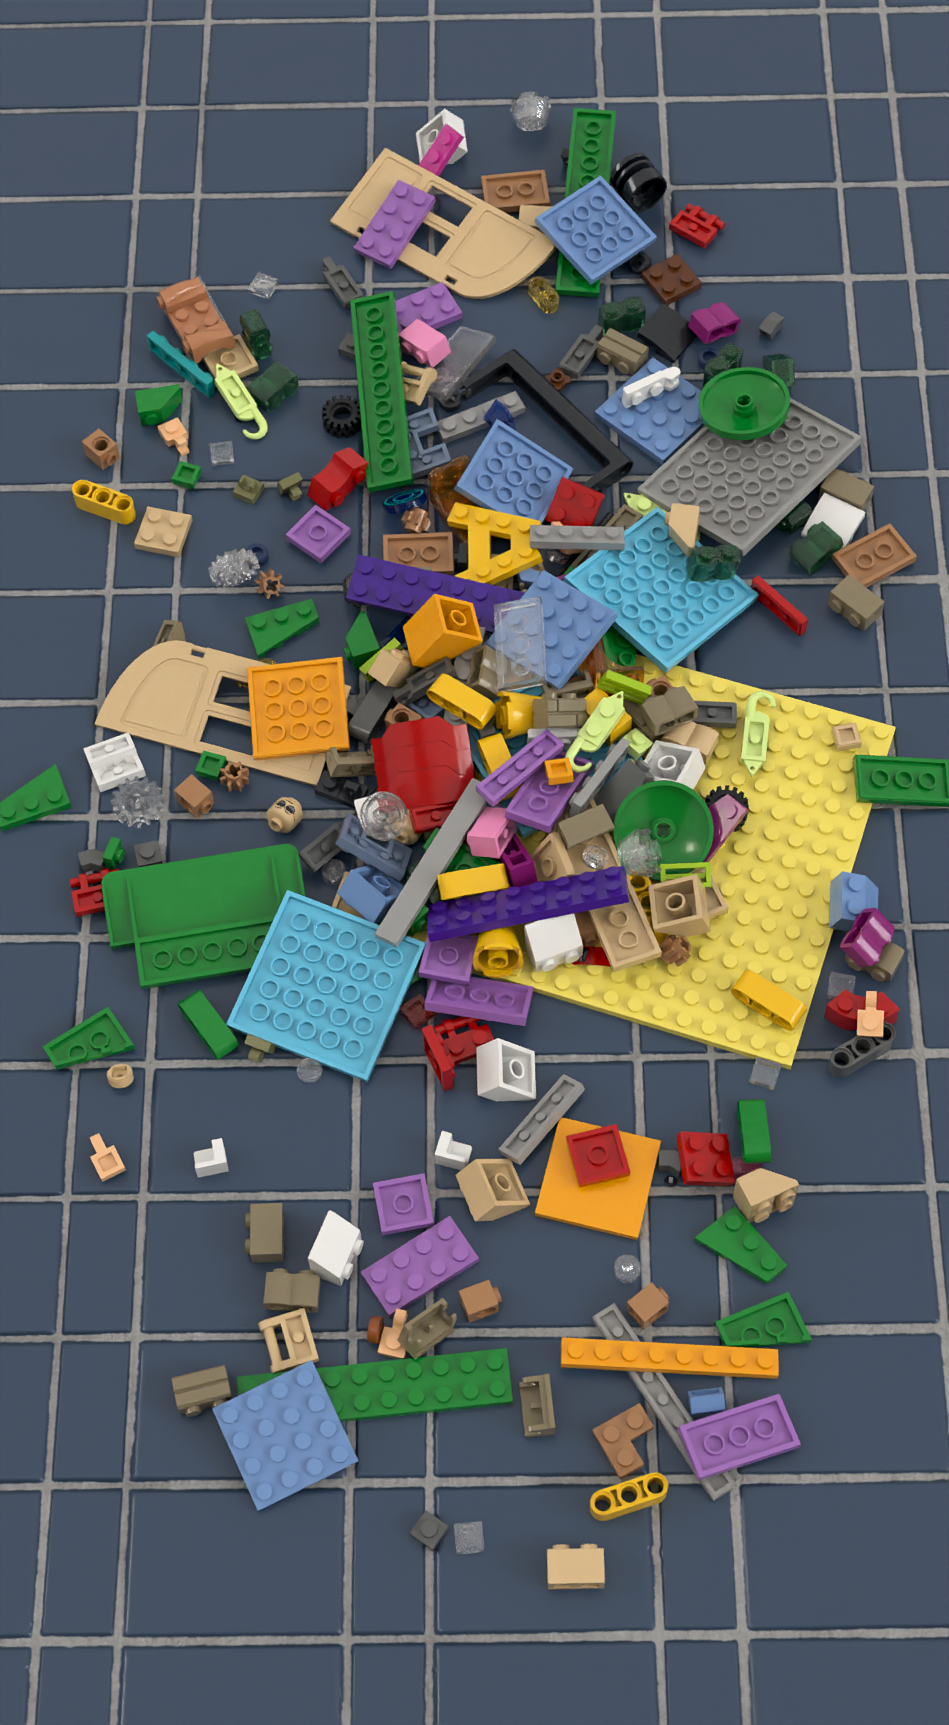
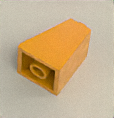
[403,594,483,668]

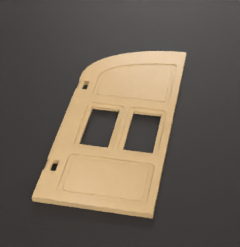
[330,148,557,299]
[95,640,351,786]

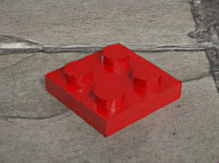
[545,477,605,526]
[422,1025,456,1091]
[566,1124,630,1188]
[676,1132,735,1187]

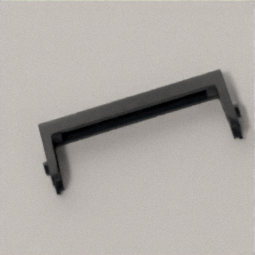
[458,349,634,493]

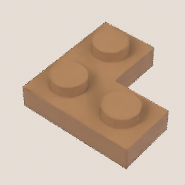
[592,1403,654,1480]

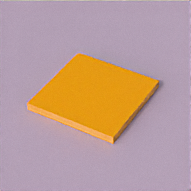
[247,657,350,761]
[535,1117,661,1240]

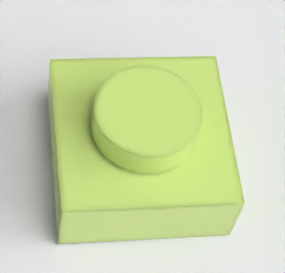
[623,728,653,760]

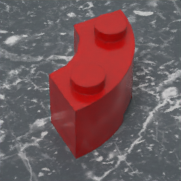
[307,447,368,511]
[824,989,900,1031]

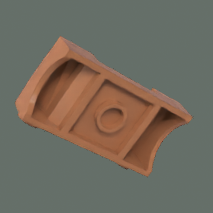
[156,277,236,364]

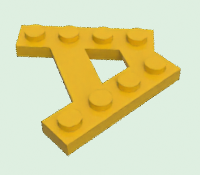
[447,502,543,585]

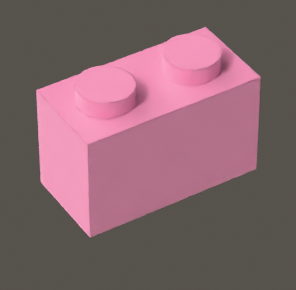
[399,319,451,368]
[467,807,517,858]

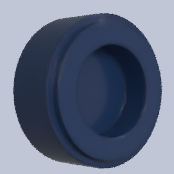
[698,348,720,371]
[245,544,269,567]

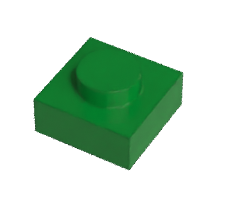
[172,461,202,490]
[195,750,227,781]
[102,836,125,870]
[407,906,429,937]

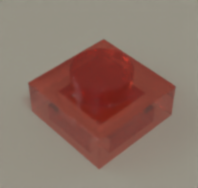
[400,994,436,1030]

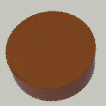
[367,1316,384,1344]

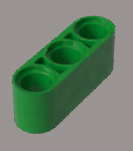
[177,990,239,1060]
[737,1099,771,1164]

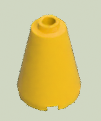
[495,691,542,740]
[473,925,524,978]

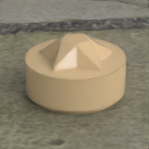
[107,1064,134,1088]

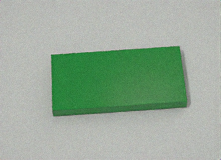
[853,754,949,807]

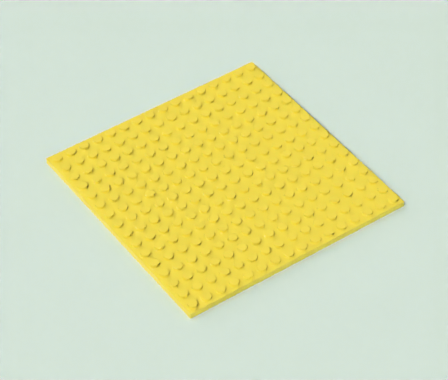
[409,643,896,1070]

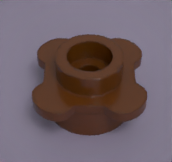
[545,368,571,391]

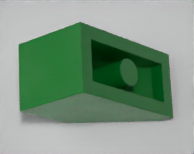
[135,384,182,426]
[343,611,380,669]

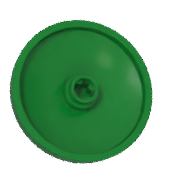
[698,367,790,440]
[613,780,714,880]

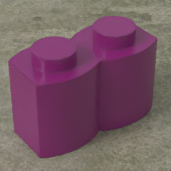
[688,302,741,344]
[840,908,895,967]

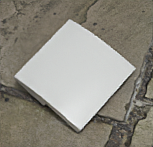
[801,492,865,552]
[83,732,146,792]

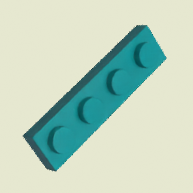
[146,331,216,398]

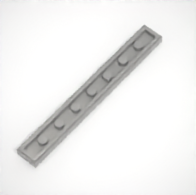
[375,778,488,948]
[592,1303,736,1502]

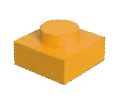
[544,758,573,785]

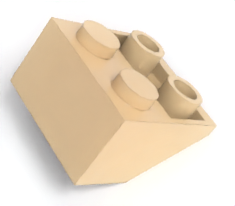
[733,1168,799,1223]

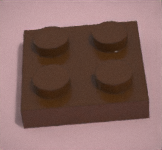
[641,253,702,305]

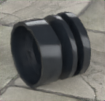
[610,153,667,213]

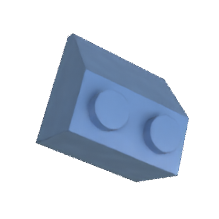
[337,865,405,923]
[829,871,879,931]

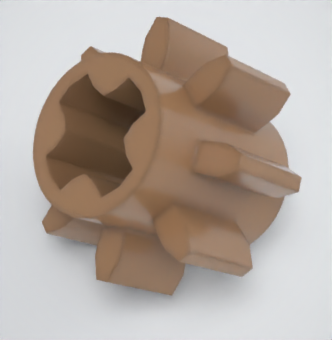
[401,507,431,534]
[254,568,285,599]
[220,761,250,792]
[660,935,691,967]

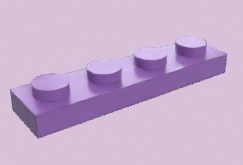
[476,729,564,807]

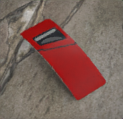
[572,946,611,967]

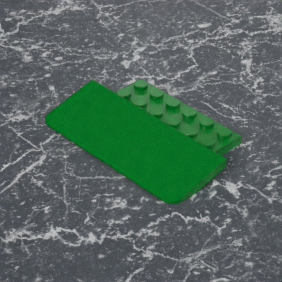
[101,844,306,989]

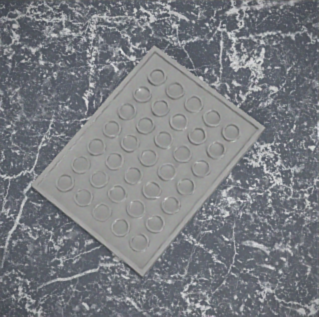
[637,398,862,556]

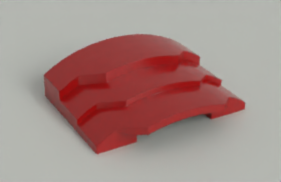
[371,716,476,812]

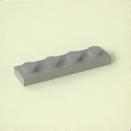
[437,391,525,444]
[530,525,625,550]
[569,737,631,817]
[499,1074,585,1165]

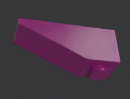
[498,833,538,887]

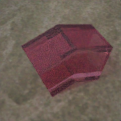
[732,1157,763,1179]

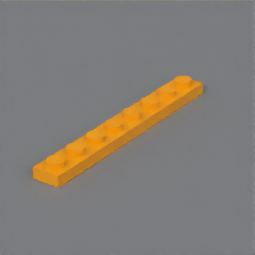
[561,1337,779,1379]

